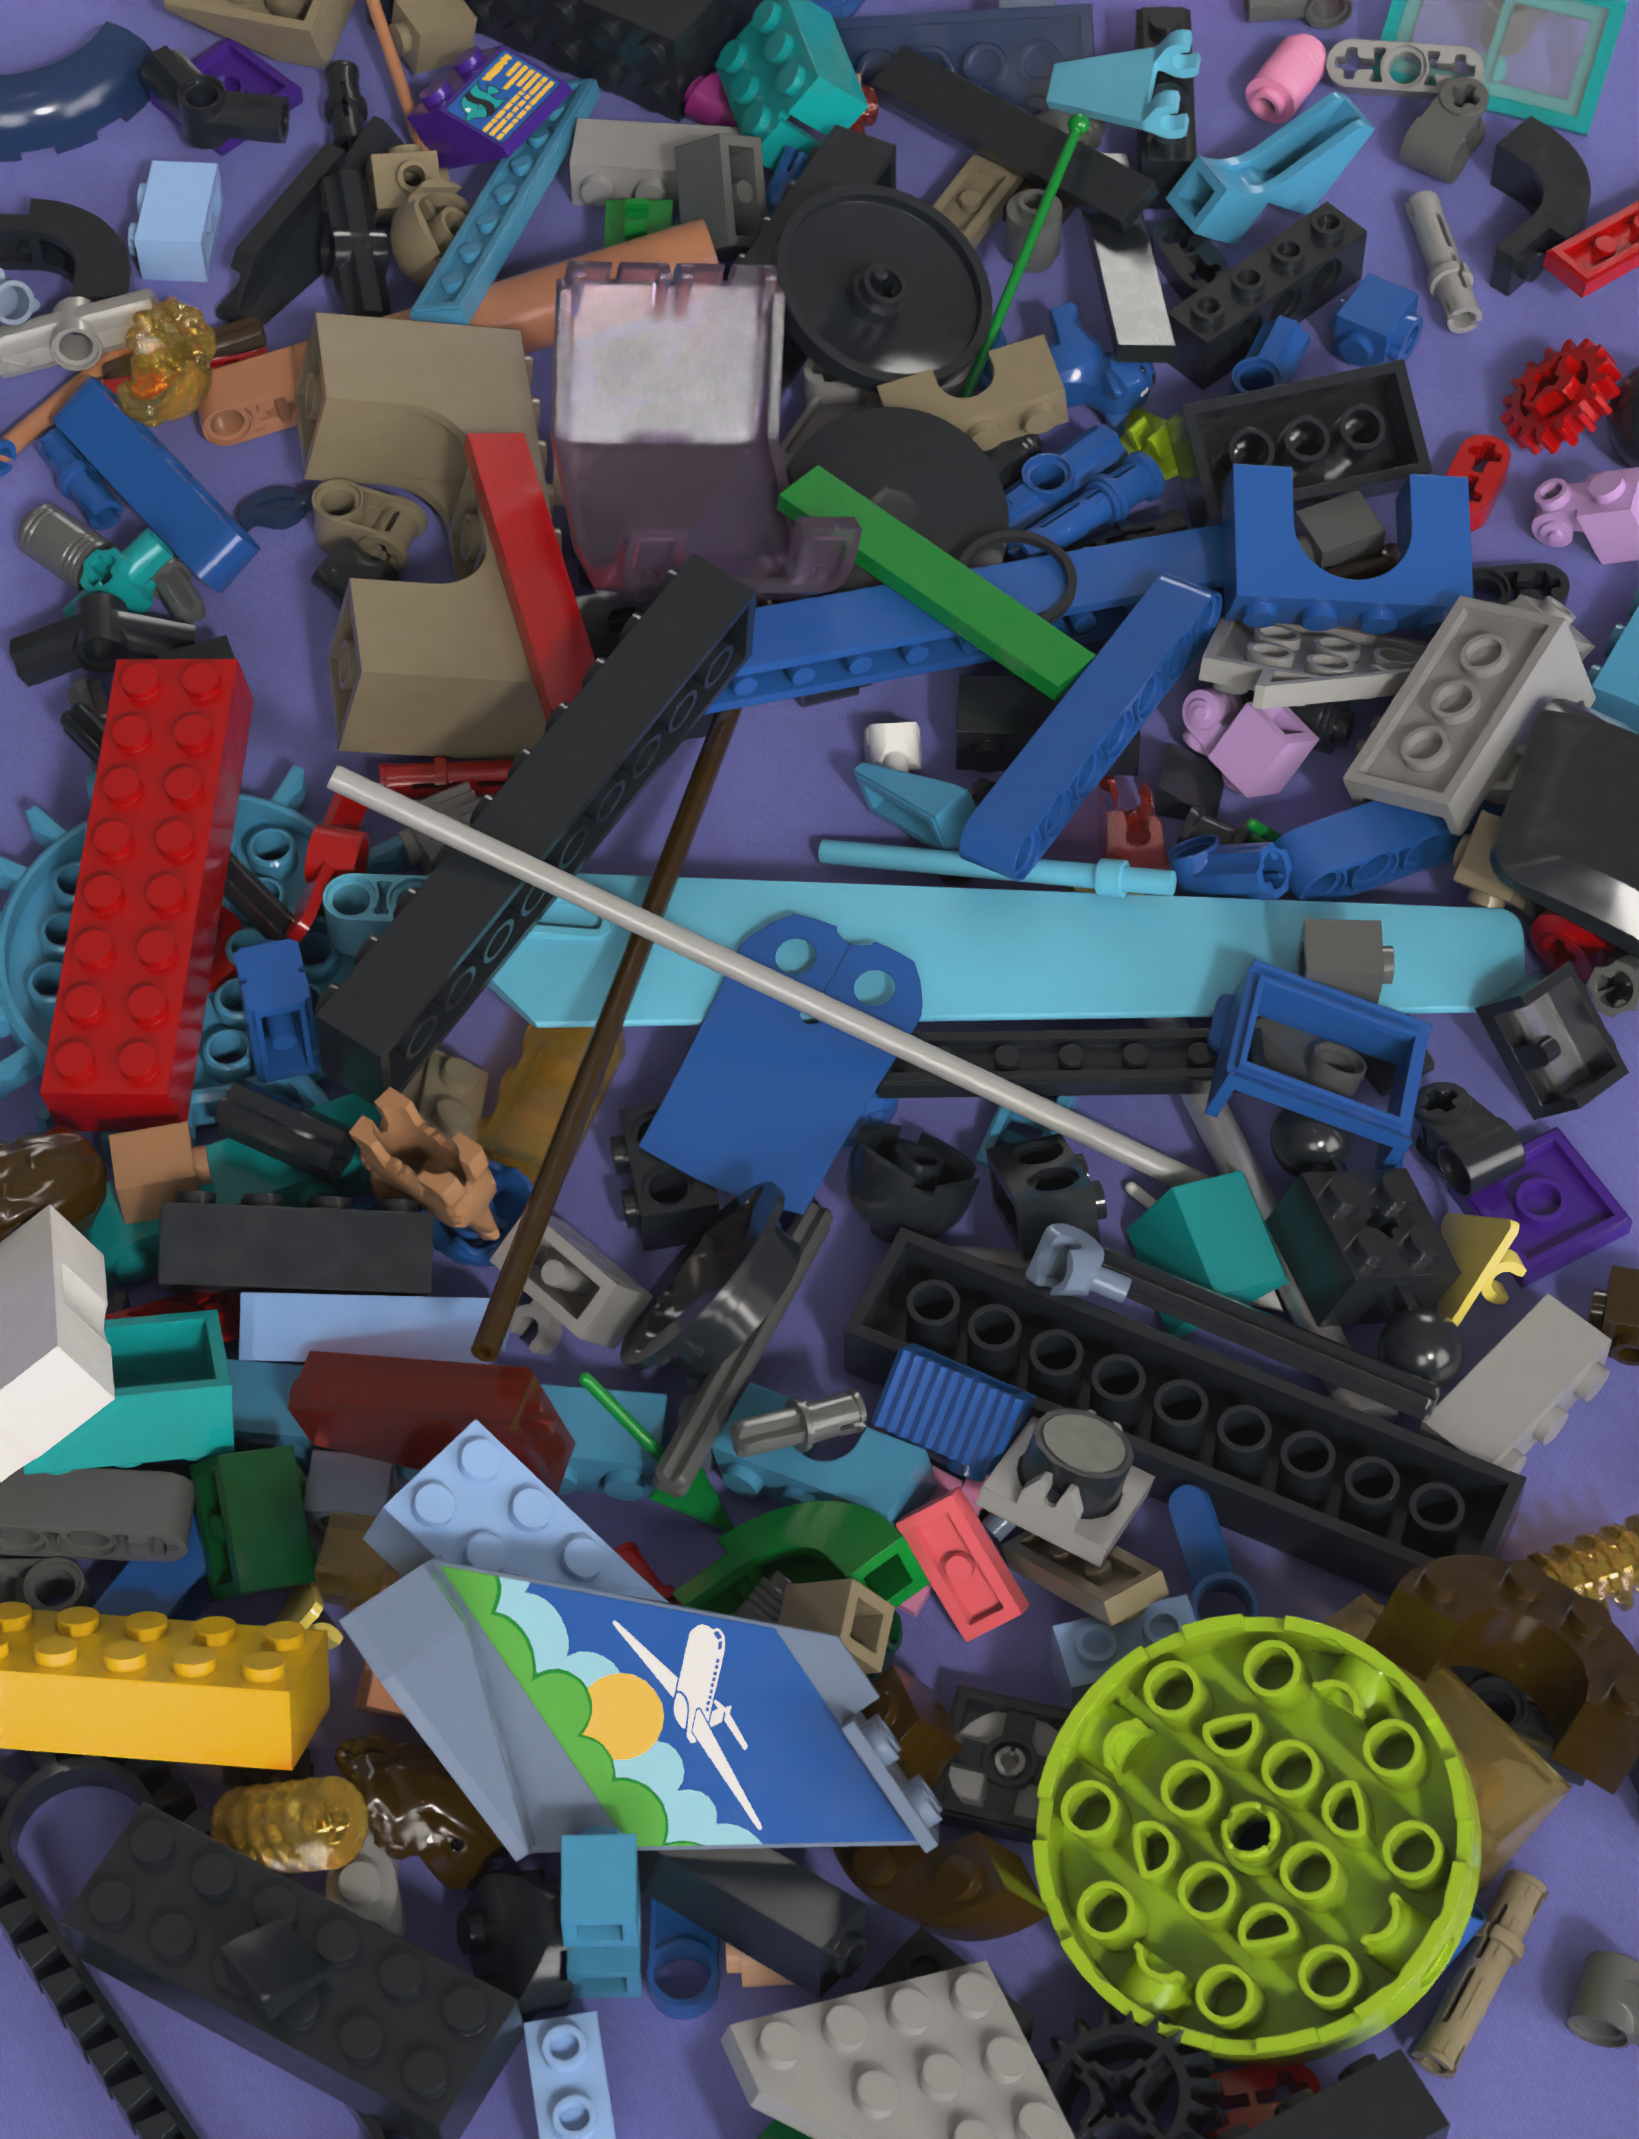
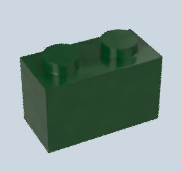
[189,1445,317,1602]

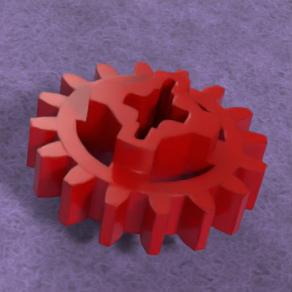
[1500,338,1622,455]

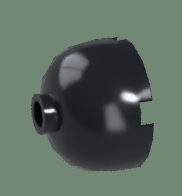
[845,1124,979,1244]

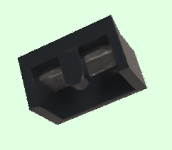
[1475,960,1629,1120]

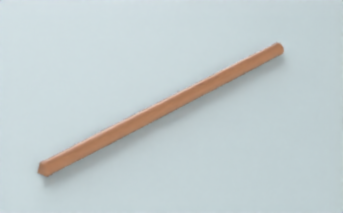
[366,0,430,151]

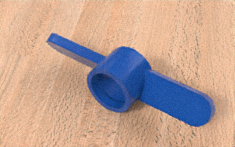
[1168,1485,1259,1621]

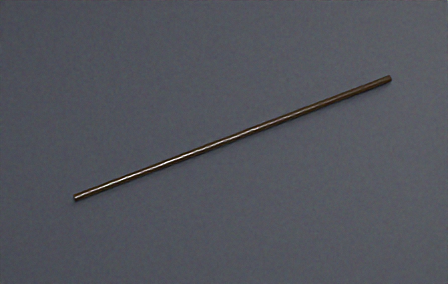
[471,555,788,1362]

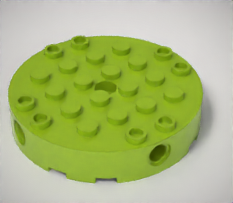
[1033,1613,1481,2066]

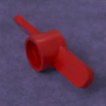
[286,773,370,943]

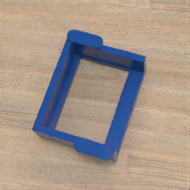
[1204,959,1434,1169]

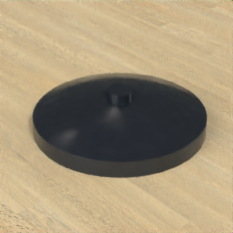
[769,184,992,393]
[772,407,1009,600]

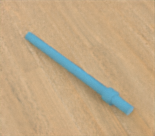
[818,839,1177,898]

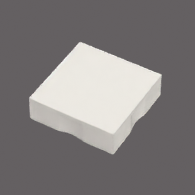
[0,1204,115,1483]

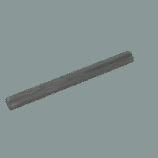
[652,1202,833,1498]

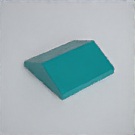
[1126,1170,1290,1338]

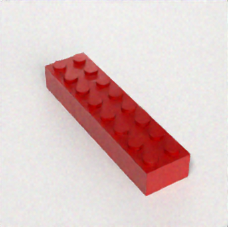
[40,659,254,1132]

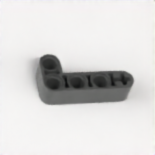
[0,1467,195,1562]

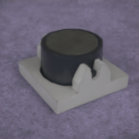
[976,1408,1155,1567]

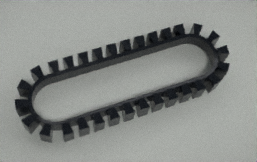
[0,1750,407,2139]

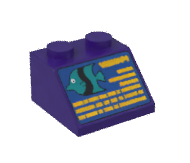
[406,45,572,170]

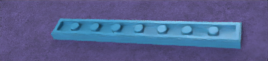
[409,78,601,326]

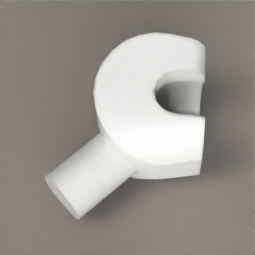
[864,722,922,773]

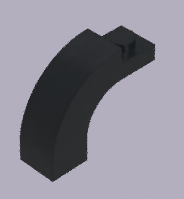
[1490,116,1591,297]
[0,199,136,335]

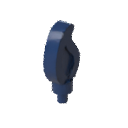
[237,487,313,532]

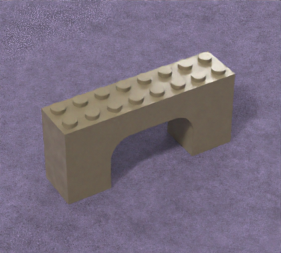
[294,312,562,760]

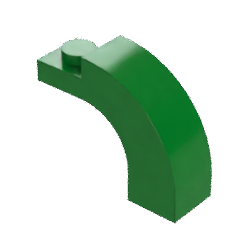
[672,1501,930,1615]

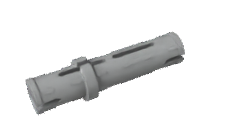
[1405,191,1482,333]

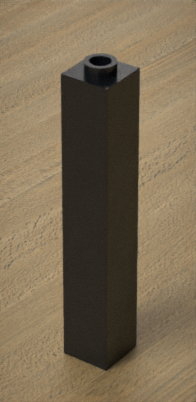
[637,1848,868,1999]

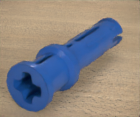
[1007,451,1165,562]

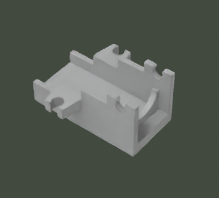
[1342,596,1596,836]

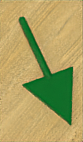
[579,1372,734,1533]

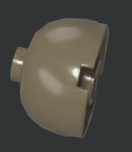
[389,178,477,288]

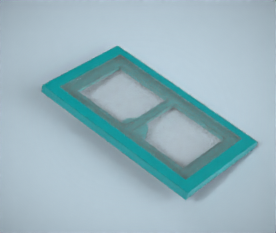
[1371,0,1629,137]

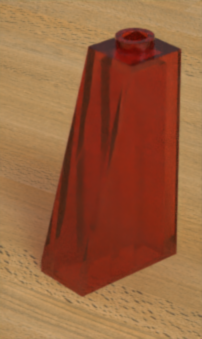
[287,1351,576,1496]

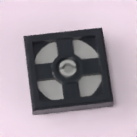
[933,1684,1072,1845]

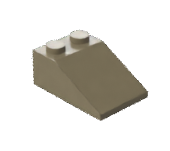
[163,0,356,70]

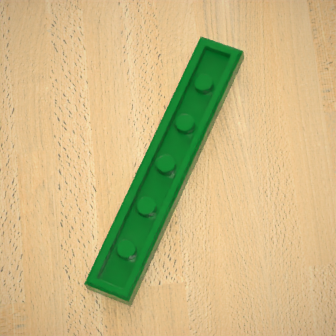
[777,465,1096,701]

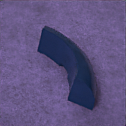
[0,21,153,162]

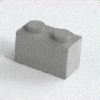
[489,1215,653,1356]

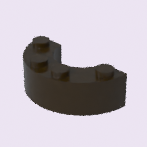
[1364,1555,1639,1795]
[833,1664,1049,1941]

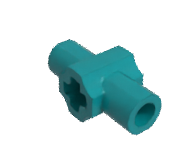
[62,528,174,618]

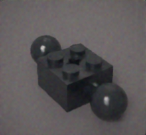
[1265,1108,1465,1389]

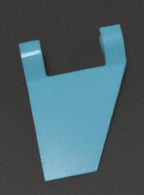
[1046,29,1201,139]

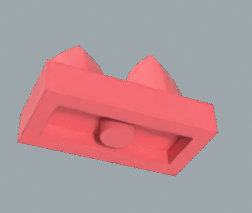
[895,1486,1030,1642]

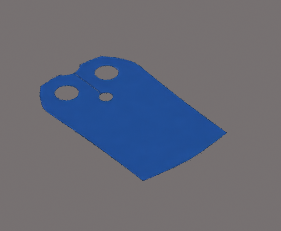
[638,914,923,1215]

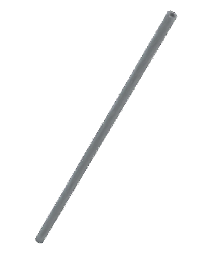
[327,764,1212,1187]

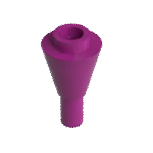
[684,72,738,127]

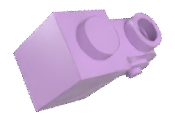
[1531,467,1639,565]
[1182,688,1319,798]

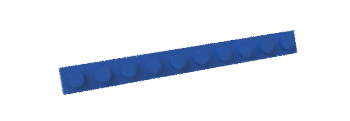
[704,524,1224,715]

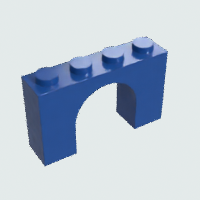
[1221,464,1474,637]

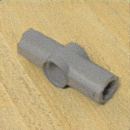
[0,288,166,379]

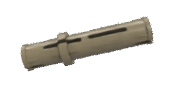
[1411,1869,1549,2079]

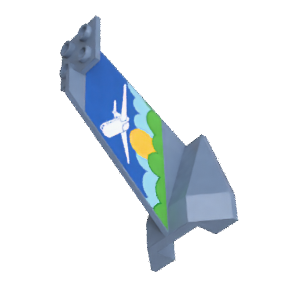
[338,1555,943,1862]

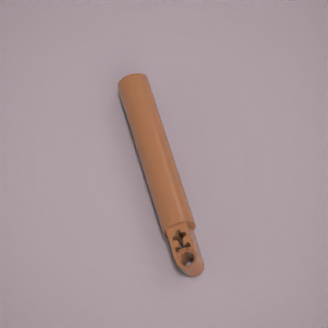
[193,218,724,446]

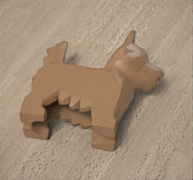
[348,1087,500,1241]

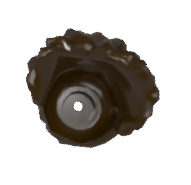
[0,1126,107,1242]
[334,1732,510,1890]

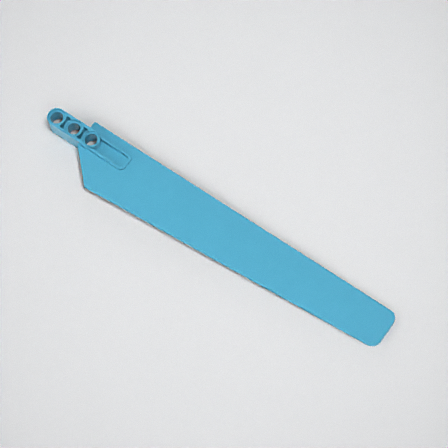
[322,873,1526,1028]

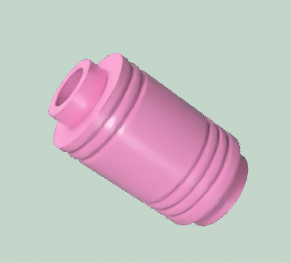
[1245,33,1327,124]

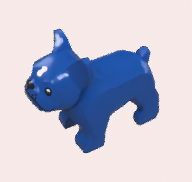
[976,302,1156,438]

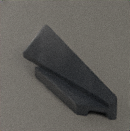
[216,116,405,326]

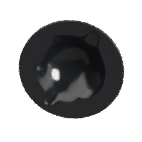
[620,1181,802,1379]

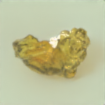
[116,299,217,428]

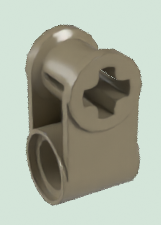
[311,478,429,573]

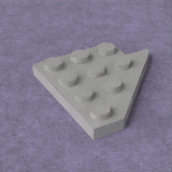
[1198,612,1429,709]
[720,1960,1076,2139]

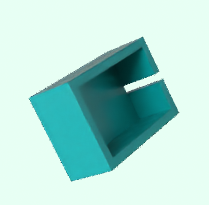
[715,0,869,172]
[23,1310,234,1475]

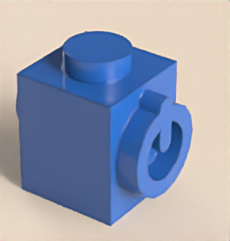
[1329,273,1423,368]

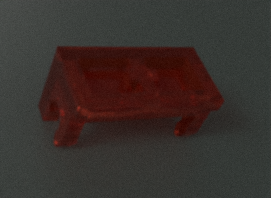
[1098,776,1170,870]

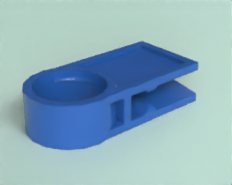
[646,1898,720,2020]

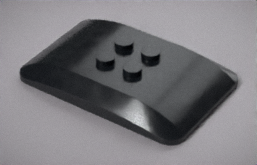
[1489,699,1639,958]

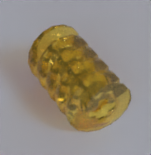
[1511,1514,1639,1612]
[210,1776,369,1874]

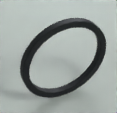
[959,530,1077,624]

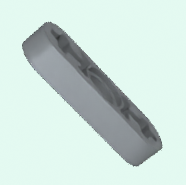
[1326,39,1485,100]

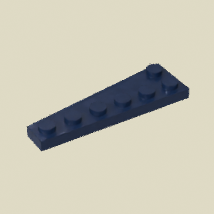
[833,3,1095,109]

